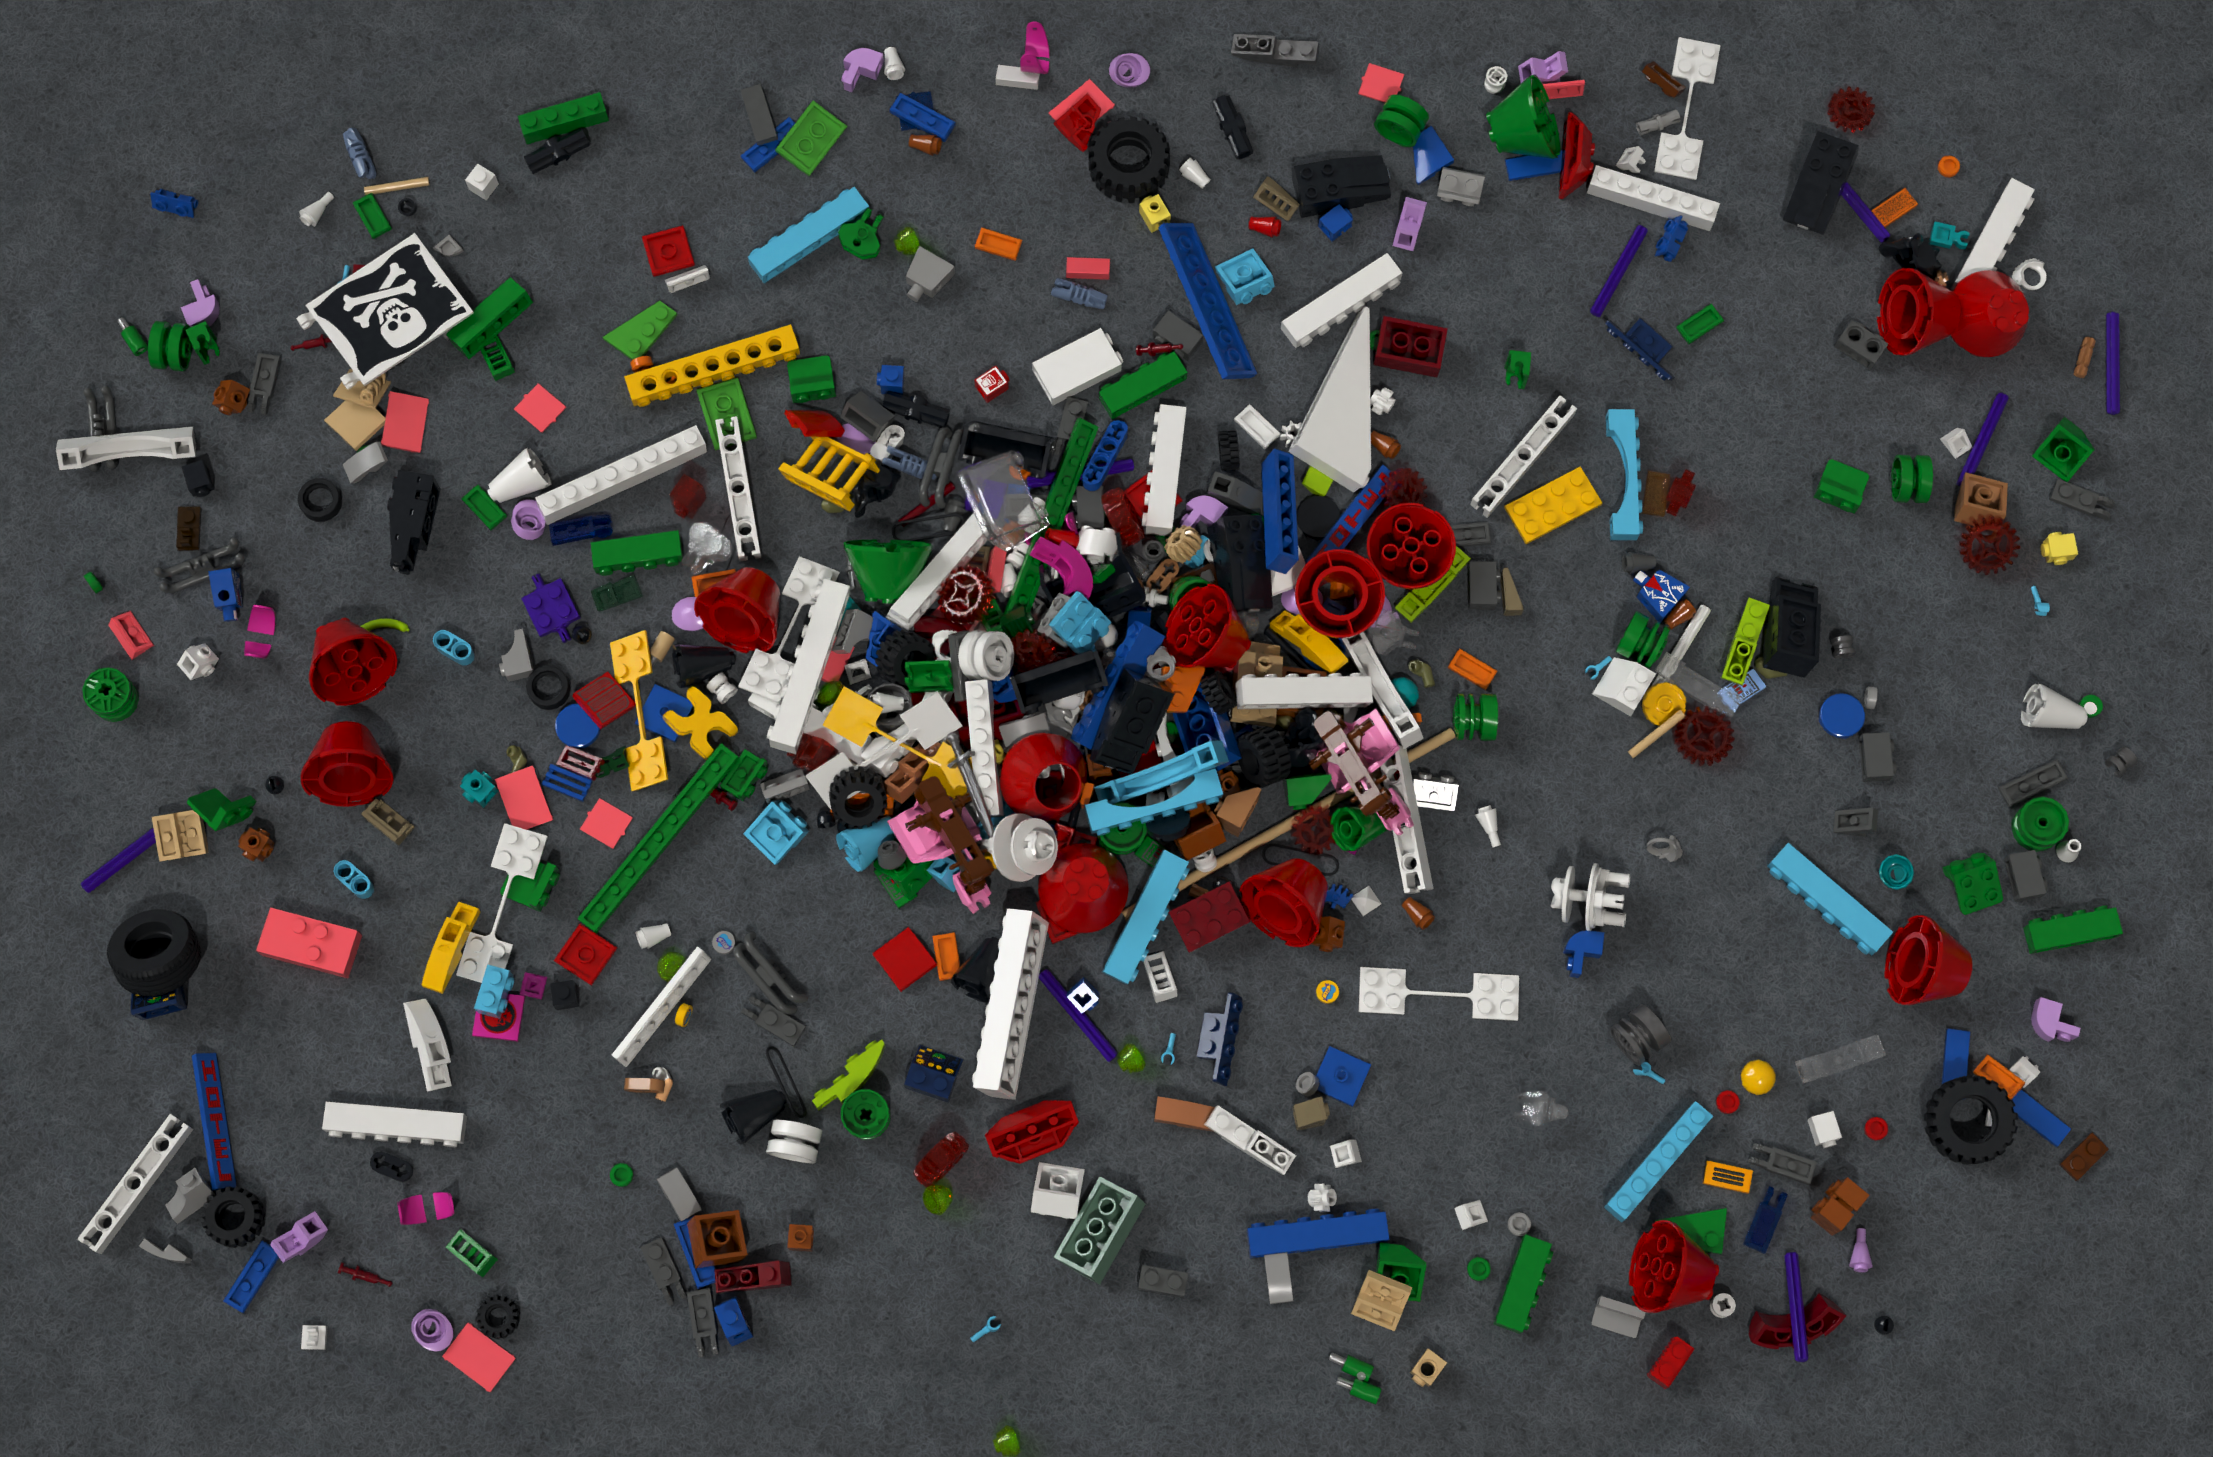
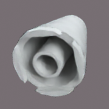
[487,448,551,503]
[2021,684,2088,729]

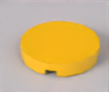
[1642,682,1686,726]

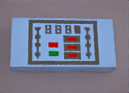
[1716,669,1766,712]

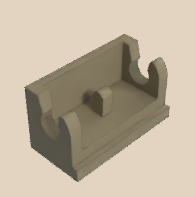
[361,798,415,846]

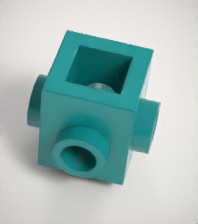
[460,770,499,808]

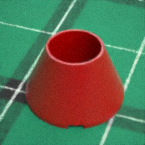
[1877,268,1961,356]
[1295,549,1385,638]
[694,567,780,653]
[300,721,393,807]
[999,732,1087,822]
[1239,858,1328,947]
[1884,915,1972,1005]

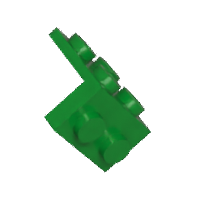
[787,356,836,403]
[1813,459,1869,514]
[187,788,256,831]
[873,840,934,900]
[1942,853,2003,915]
[500,862,560,912]

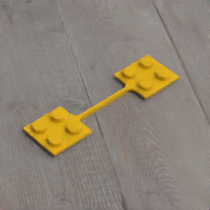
[610,630,668,791]
[823,686,973,799]

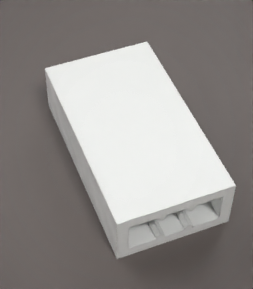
[1032,328,1123,405]

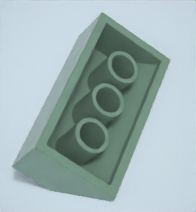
[1054,1177,1146,1285]

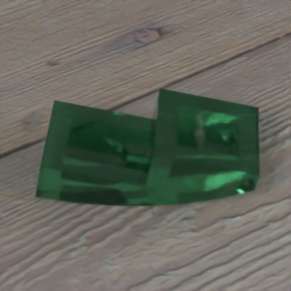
[591,575,643,612]

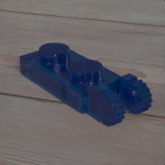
[549,514,613,546]
[1743,1186,1788,1254]

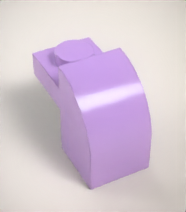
[842,48,884,92]
[1518,51,1568,84]
[1392,197,1427,251]
[181,279,220,327]
[1179,496,1228,528]
[2031,997,2081,1042]
[270,1211,328,1263]

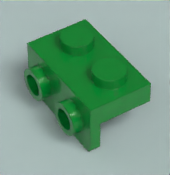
[720,749,768,801]

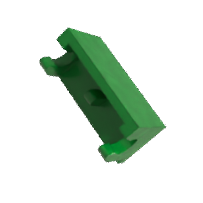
[186,321,220,365]
[1504,350,1531,389]
[905,660,954,693]

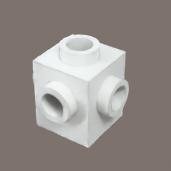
[177,643,219,680]

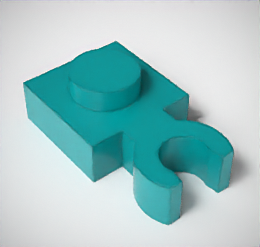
[1930,221,1970,249]

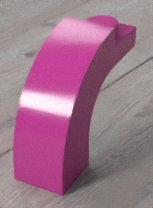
[1030,536,1093,600]

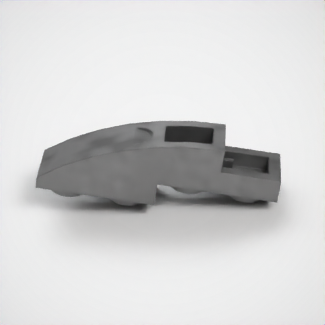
[1231,34,1320,68]

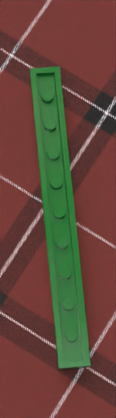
[1003,418,1099,615]
[577,743,740,934]

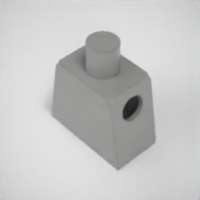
[906,246,955,302]

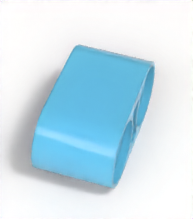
[433,630,475,665]
[334,860,374,899]

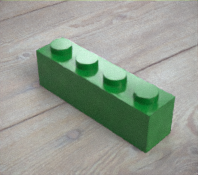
[518,92,609,144]
[446,277,533,360]
[1099,351,1188,420]
[590,530,684,576]
[2023,905,2123,954]
[1494,1234,1554,1334]

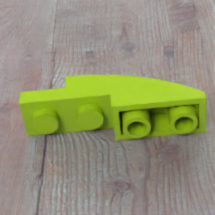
[1721,598,1770,686]
[812,1039,885,1111]

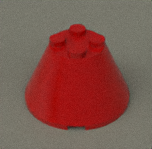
[1951,270,2029,357]
[1366,503,1456,589]
[1163,584,1251,668]
[309,618,397,706]
[1038,843,1129,933]
[1629,1220,1719,1313]

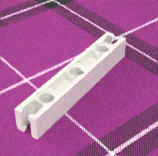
[1470,396,1577,518]
[715,416,761,561]
[890,508,996,631]
[1380,745,1433,894]
[78,1114,194,1254]

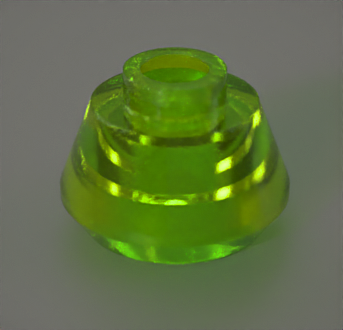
[894,226,920,255]
[817,680,843,707]
[657,952,686,982]
[1117,1043,1146,1073]
[923,1185,953,1215]
[993,1425,1021,1457]

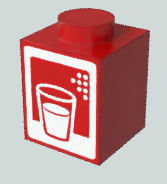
[974,366,1010,403]

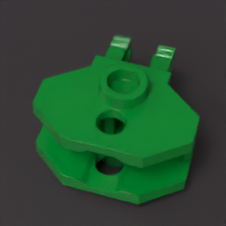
[838,208,884,260]

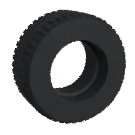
[107,909,201,996]

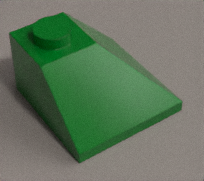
[2032,417,2095,482]
[1283,772,1332,810]
[1376,1242,1426,1302]

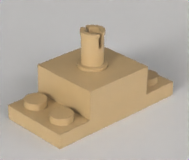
[1230,641,1283,728]

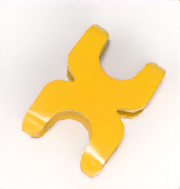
[663,687,738,760]

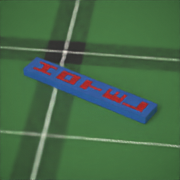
[1305,465,1399,564]
[192,1053,237,1191]

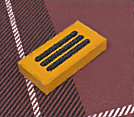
[1703,1161,1753,1194]

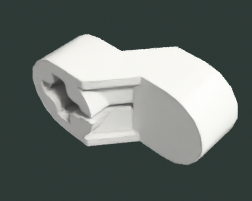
[870,425,905,466]

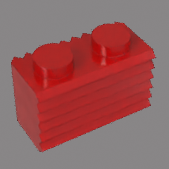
[1647,1336,1694,1389]

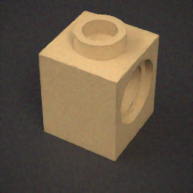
[1410,1349,1447,1387]

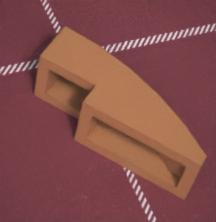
[884,742,942,804]
[1154,1096,1215,1132]

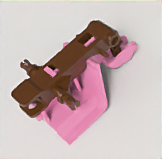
[1309,709,1414,836]
[887,776,994,914]

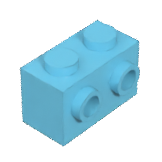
[474,965,515,1019]

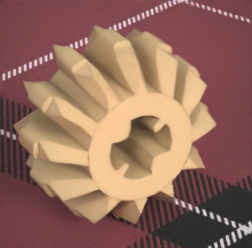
[1164,525,1203,564]

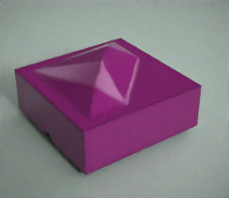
[519,972,547,999]

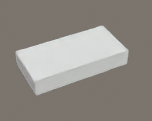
[1234,404,1281,449]

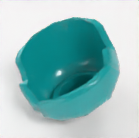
[1391,677,1419,709]
[1879,854,1914,890]

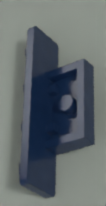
[1605,318,1675,381]
[1197,992,1243,1086]

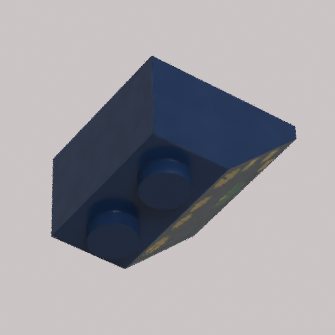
[131,985,187,1020]
[904,1045,963,1103]

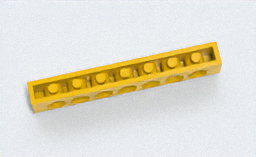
[624,324,800,407]

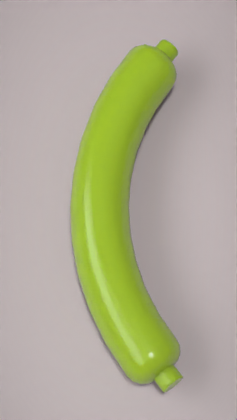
[360,618,410,632]

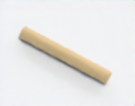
[364,177,430,195]
[1628,710,1686,758]

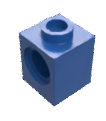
[1318,204,1353,241]

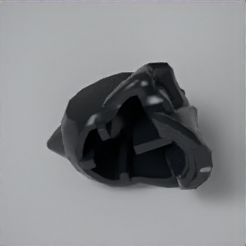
[1879,233,1942,280]
[852,464,901,518]
[1282,708,1325,774]

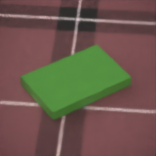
[775,100,847,176]
[696,378,757,450]

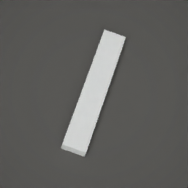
[612,947,711,1067]

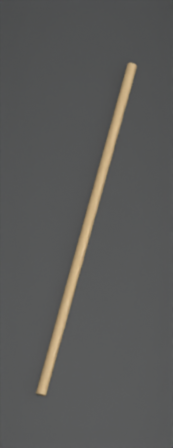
[1122,728,1456,921]

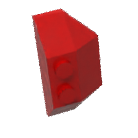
[1559,112,1595,199]
[985,1100,1079,1164]

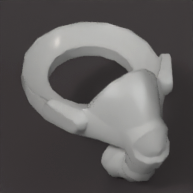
[1147,646,1176,681]
[1647,835,1683,862]

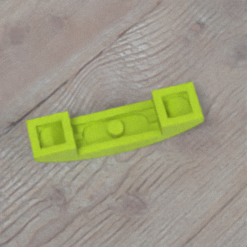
[1395,546,1471,623]

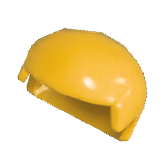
[1741,1059,1776,1095]

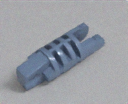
[343,128,377,179]
[1051,278,1108,309]
[882,445,937,480]

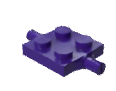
[521,574,581,643]

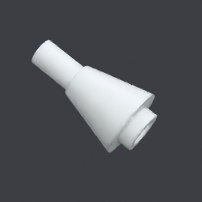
[299,192,334,227]
[1475,805,1501,848]

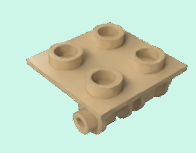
[333,369,391,409]

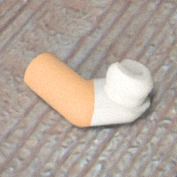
[652,1067,673,1102]

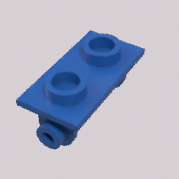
[150,189,198,218]
[1655,215,1688,262]

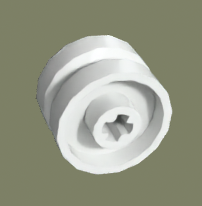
[958,630,1014,681]
[766,1120,823,1164]

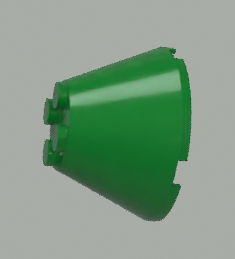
[1486,75,1561,159]
[844,539,933,603]

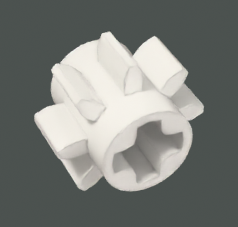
[1370,388,1396,415]
[1280,421,1302,448]
[1308,1183,1337,1212]

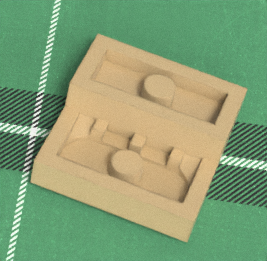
[324,400,385,451]
[152,810,208,862]
[1351,1270,1412,1331]

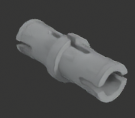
[1636,109,1681,136]

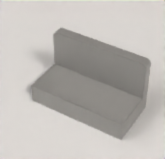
[1591,1296,1645,1338]

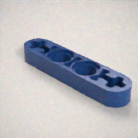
[1082,420,1128,491]

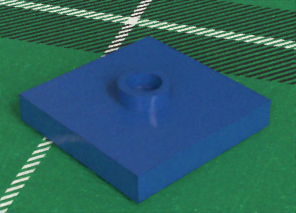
[635,684,694,743]
[1316,1046,1371,1107]

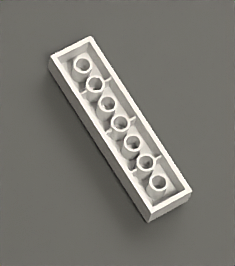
[972,909,1049,1100]

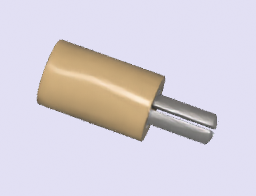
[649,631,675,669]

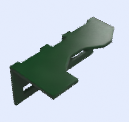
[590,746,630,778]

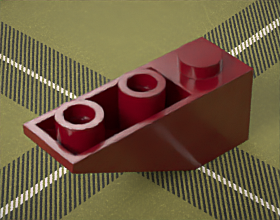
[714,1261,792,1293]

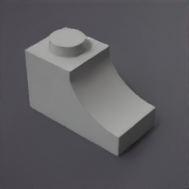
[832,609,873,654]
[499,629,534,682]
[165,1168,216,1224]

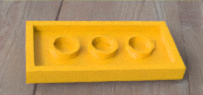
[1504,466,1602,544]

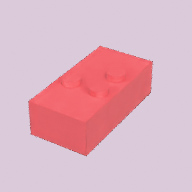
[256,907,362,978]

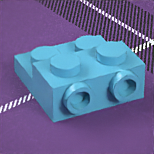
[1215,249,1275,305]
[1049,591,1112,654]
[743,800,809,865]

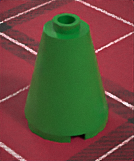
[1331,807,1388,851]

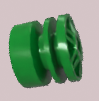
[1615,611,1670,669]
[82,667,139,722]
[1453,693,1498,741]
[841,1089,891,1140]

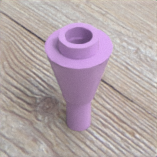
[1849,1228,1873,1272]

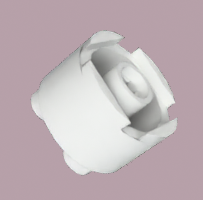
[1076,526,1118,565]

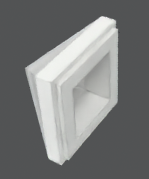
[844,659,871,684]
[1351,886,1382,916]

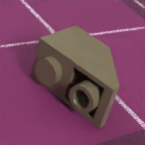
[1292,1097,1330,1131]

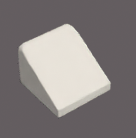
[1940,428,1973,459]
[1330,1140,1362,1168]
[1454,1200,1488,1230]

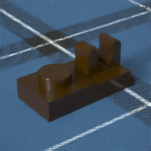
[176,506,202,551]

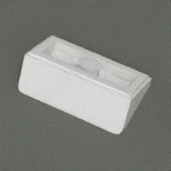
[995,65,1040,90]
[665,265,710,293]

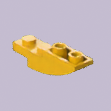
[1269,610,1348,674]
[421,902,481,994]

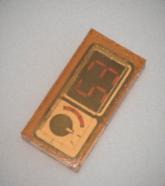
[1642,471,1670,517]

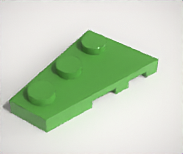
[602,301,677,360]

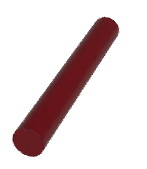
[898,482,955,527]

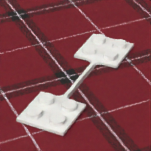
[1654,37,1720,180]
[738,556,840,703]
[805,691,963,809]
[456,823,548,983]
[1359,967,1519,1021]

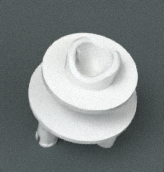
[976,813,1058,882]
[1551,863,1630,931]

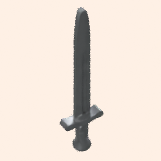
[946,733,994,838]

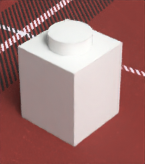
[465,164,499,200]
[1808,1111,1842,1148]

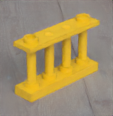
[778,437,880,512]

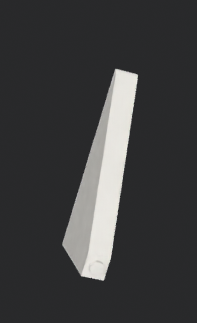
[1288,307,1371,493]

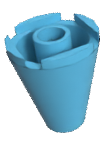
[836,816,896,872]

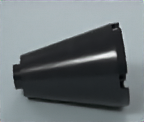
[672,644,735,688]
[951,937,999,1002]
[720,1089,787,1145]

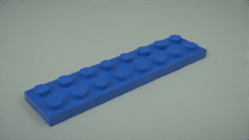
[1158,223,1257,379]

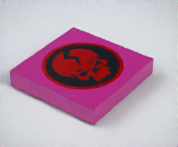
[472,994,525,1042]

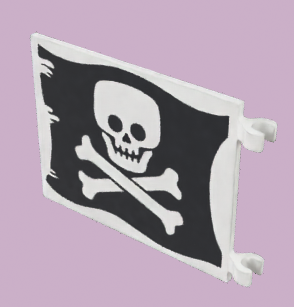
[296,233,474,390]

